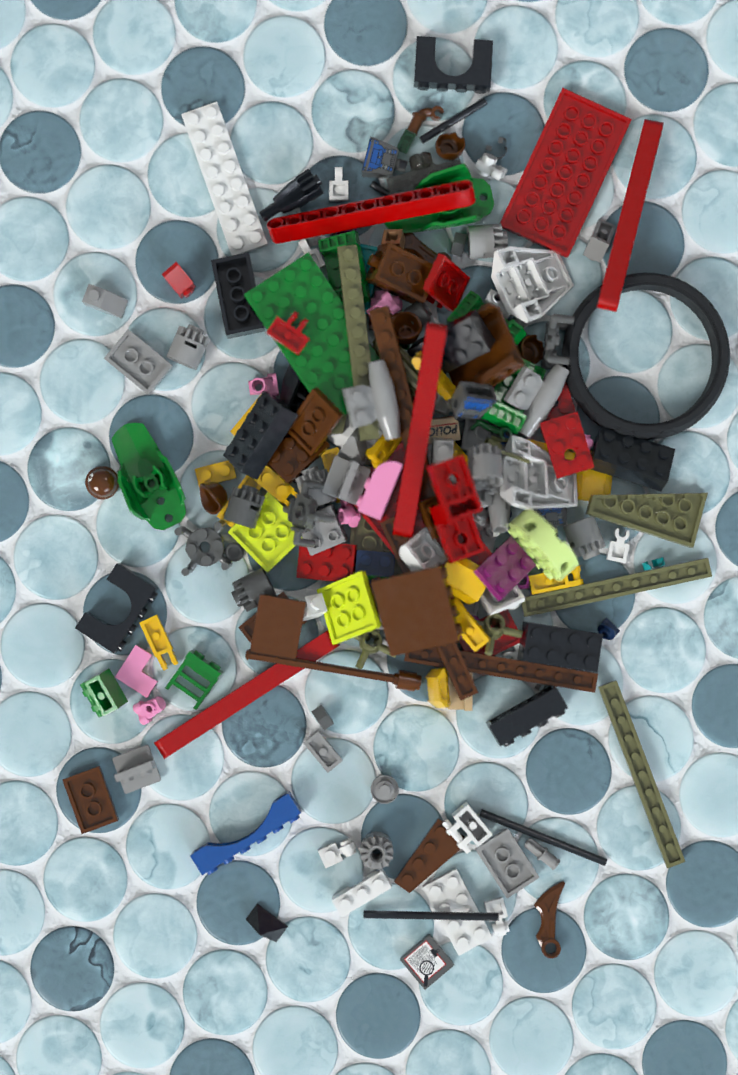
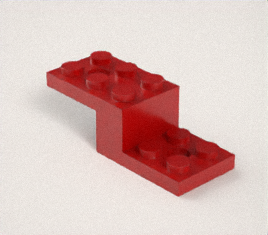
[540,382,594,479]
[427,454,485,564]

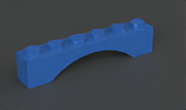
[190,791,302,875]

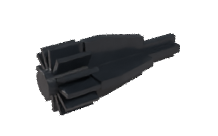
[259,169,324,222]

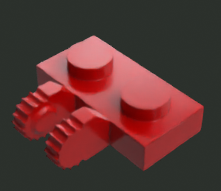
[266,311,310,356]

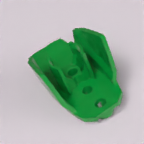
[384,164,494,233]
[111,423,186,530]

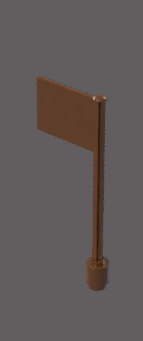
[245,594,422,692]

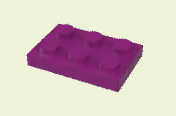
[474,536,536,601]

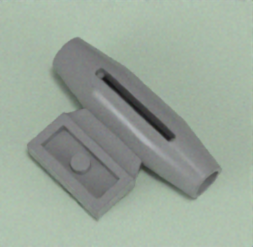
[343,359,401,440]
[503,364,569,438]
[476,486,511,533]

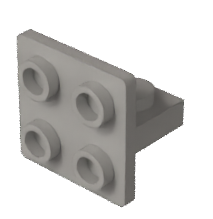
[322,456,371,505]
[112,745,161,794]

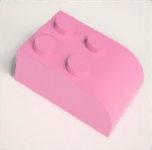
[356,462,403,521]

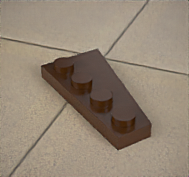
[394,818,465,893]

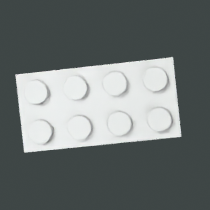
[422,868,493,956]

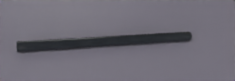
[479,809,607,866]
[363,910,499,921]

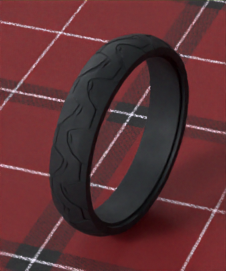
[562,273,730,440]

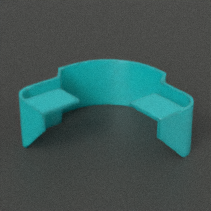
[642,557,666,571]

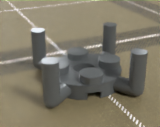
[541,314,574,369]
[283,480,335,547]
[174,520,233,576]

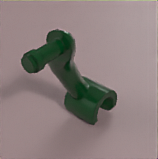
[470,419,513,440]

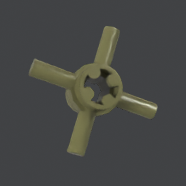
[476,612,522,656]
[354,629,396,669]

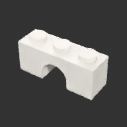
[332,868,392,917]

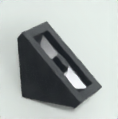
[246,903,288,942]

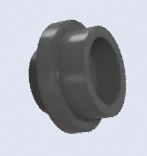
[225,542,244,562]

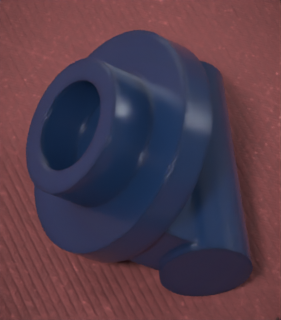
[597,617,620,640]

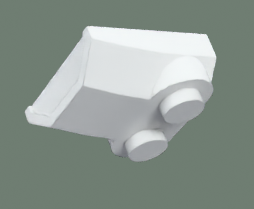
[399,527,447,572]
[479,585,525,615]

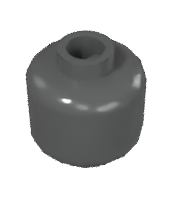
[404,301,432,327]

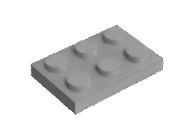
[104,329,173,395]
[475,828,540,899]

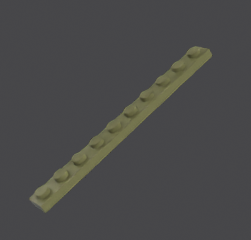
[337,245,380,441]
[521,558,712,617]
[598,680,686,869]

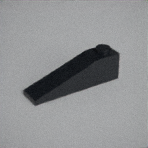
[279,364,309,433]

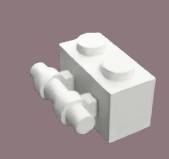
[442,802,493,854]

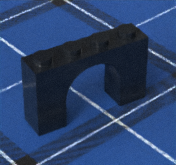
[414,36,493,94]
[75,563,158,653]

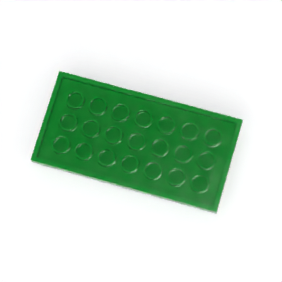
[244,252,381,417]

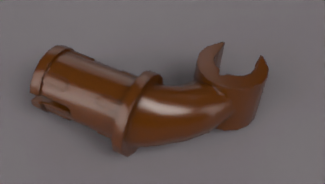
[406,106,444,136]

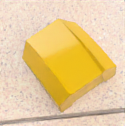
[576,469,613,502]
[444,558,486,605]
[425,668,451,708]

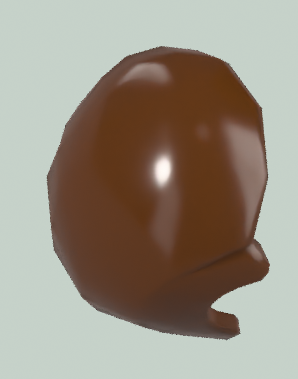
[435,132,466,161]
[517,335,544,364]

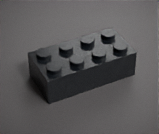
[211,252,265,339]
[407,309,496,374]
[223,391,298,480]
[591,426,675,491]
[517,621,603,672]
[486,686,568,747]

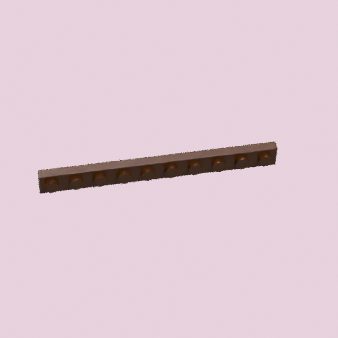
[369,306,436,501]
[380,516,478,701]
[404,647,598,693]

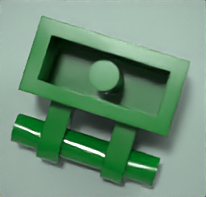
[80,668,128,718]

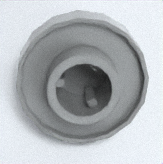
[371,775,399,804]

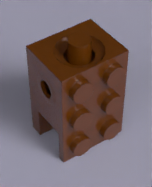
[364,243,433,304]

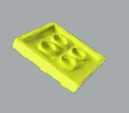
[228,492,303,573]
[317,571,382,645]

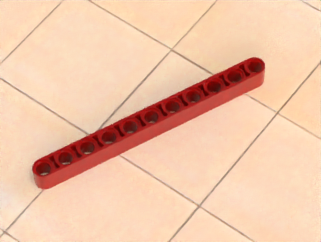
[597,119,664,312]
[267,180,476,244]
[392,322,447,538]
[154,630,340,759]

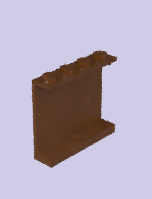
[449,302,525,388]
[371,562,463,656]

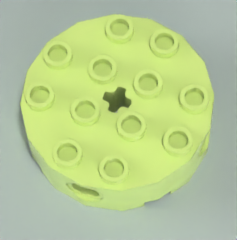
[507,509,579,582]

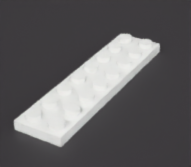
[181,102,268,256]

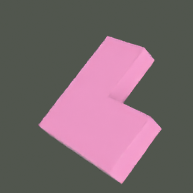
[115,645,158,698]

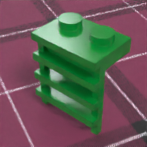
[165,650,223,710]

